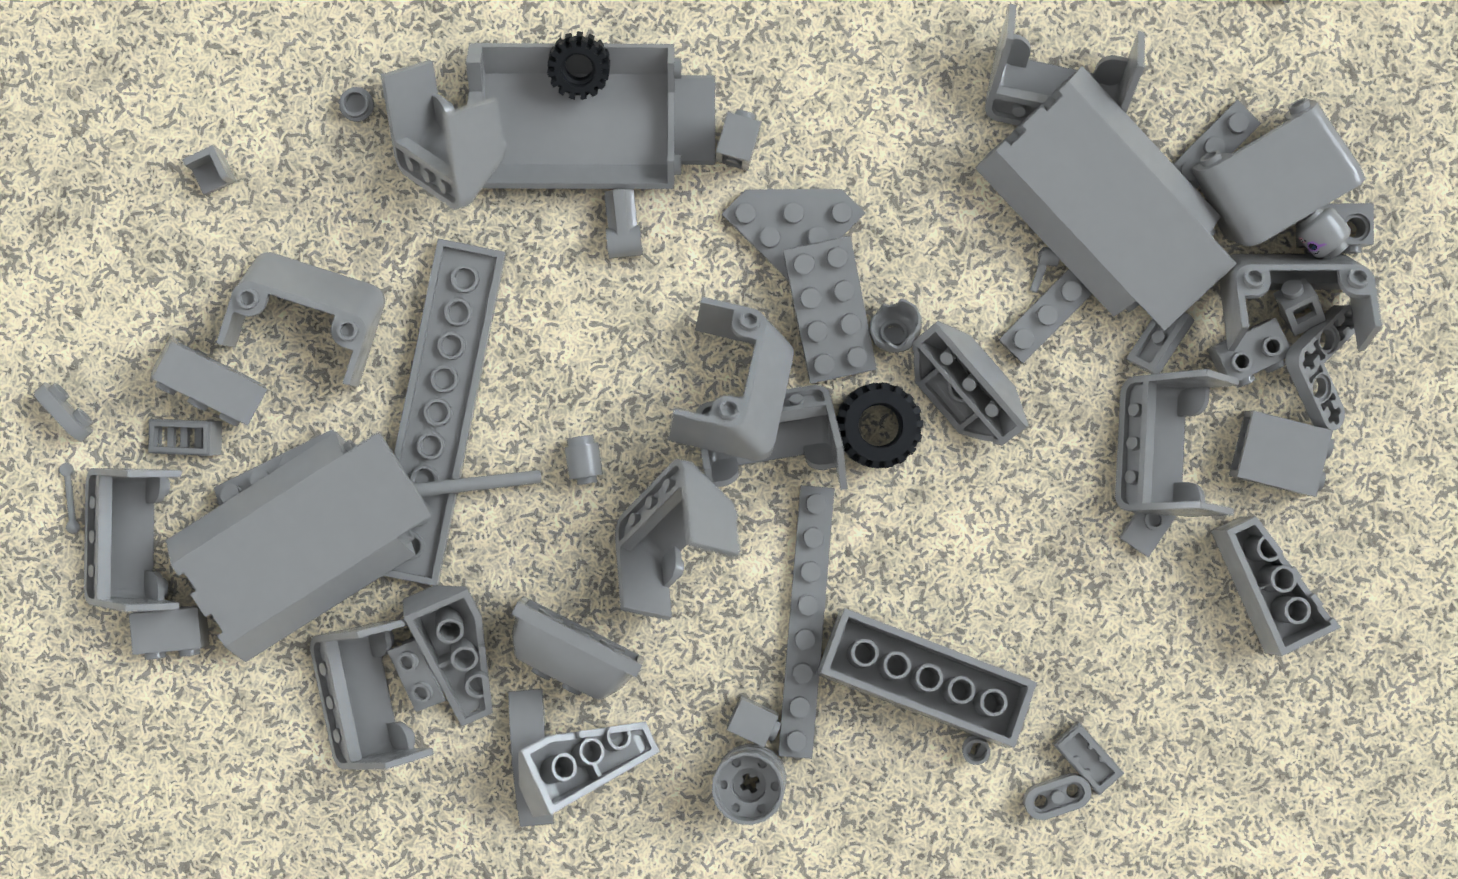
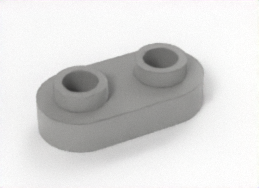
[34,382,93,442]
[1023,773,1091,820]

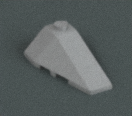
[403,585,493,726]
[518,721,660,817]

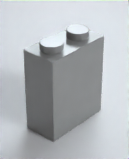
[1229,411,1334,497]

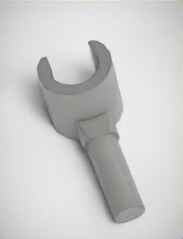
[1030,247,1059,293]

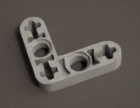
[1285,305,1355,430]

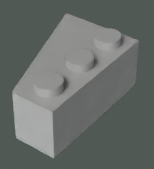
[151,335,267,426]

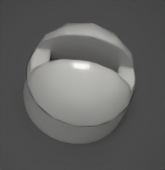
[962,735,990,765]

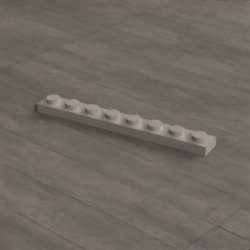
[778,485,835,759]

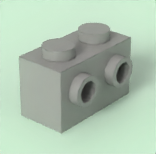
[1207,318,1290,388]

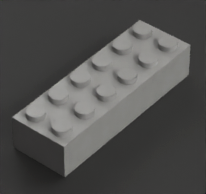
[816,608,1037,748]

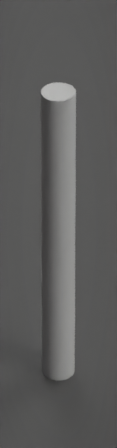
[413,470,541,497]

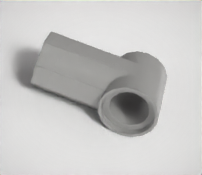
[605,189,643,259]

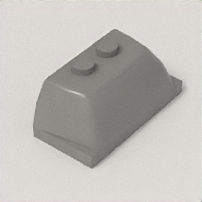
[512,597,645,700]

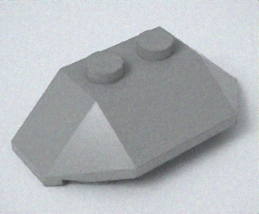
[912,321,1029,446]

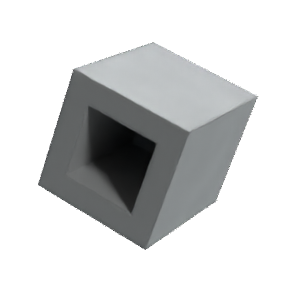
[727,695,781,747]

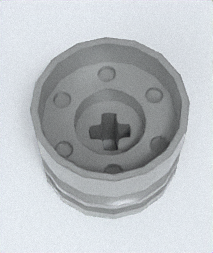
[712,743,787,825]

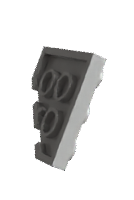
[722,189,865,281]

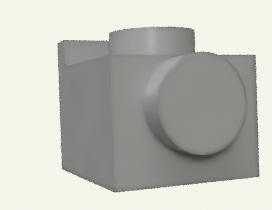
[1273,277,1326,336]

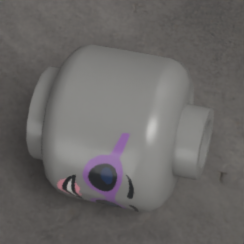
[1297,208,1351,259]

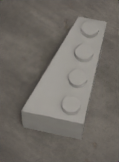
[1211,516,1341,656]

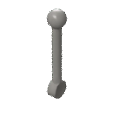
[59,463,80,534]

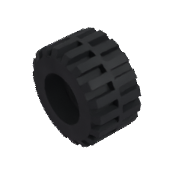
[836,382,924,469]

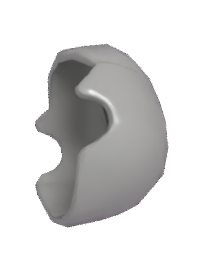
[869,299,922,353]

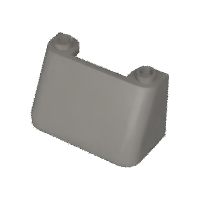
[1191,98,1365,246]

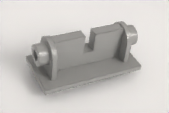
[387,637,446,712]

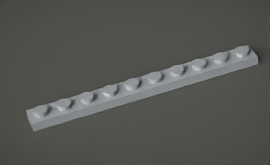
[998,100,1261,364]

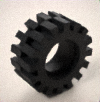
[547,31,610,100]

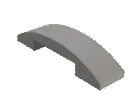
[508,689,554,827]

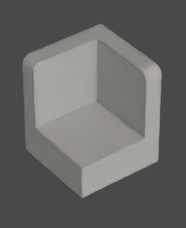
[182,145,237,196]

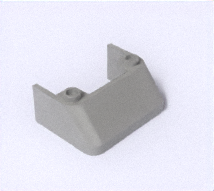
[985,4,1145,126]
[381,60,507,210]
[216,252,385,387]
[1219,253,1382,351]
[668,297,794,461]
[1115,369,1239,517]
[695,385,848,490]
[615,459,740,620]
[84,468,181,612]
[310,619,434,770]

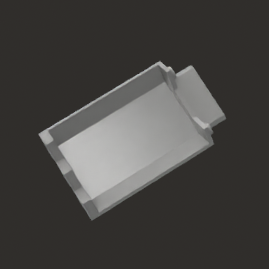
[466,43,715,189]
[975,66,1237,331]
[166,431,432,662]

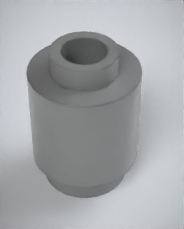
[564,434,603,485]

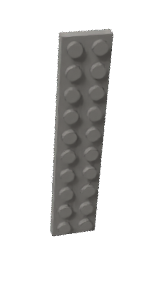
[383,238,506,586]

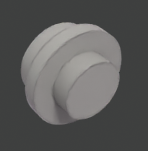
[339,87,374,122]

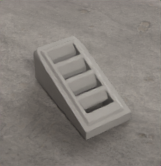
[148,419,222,456]

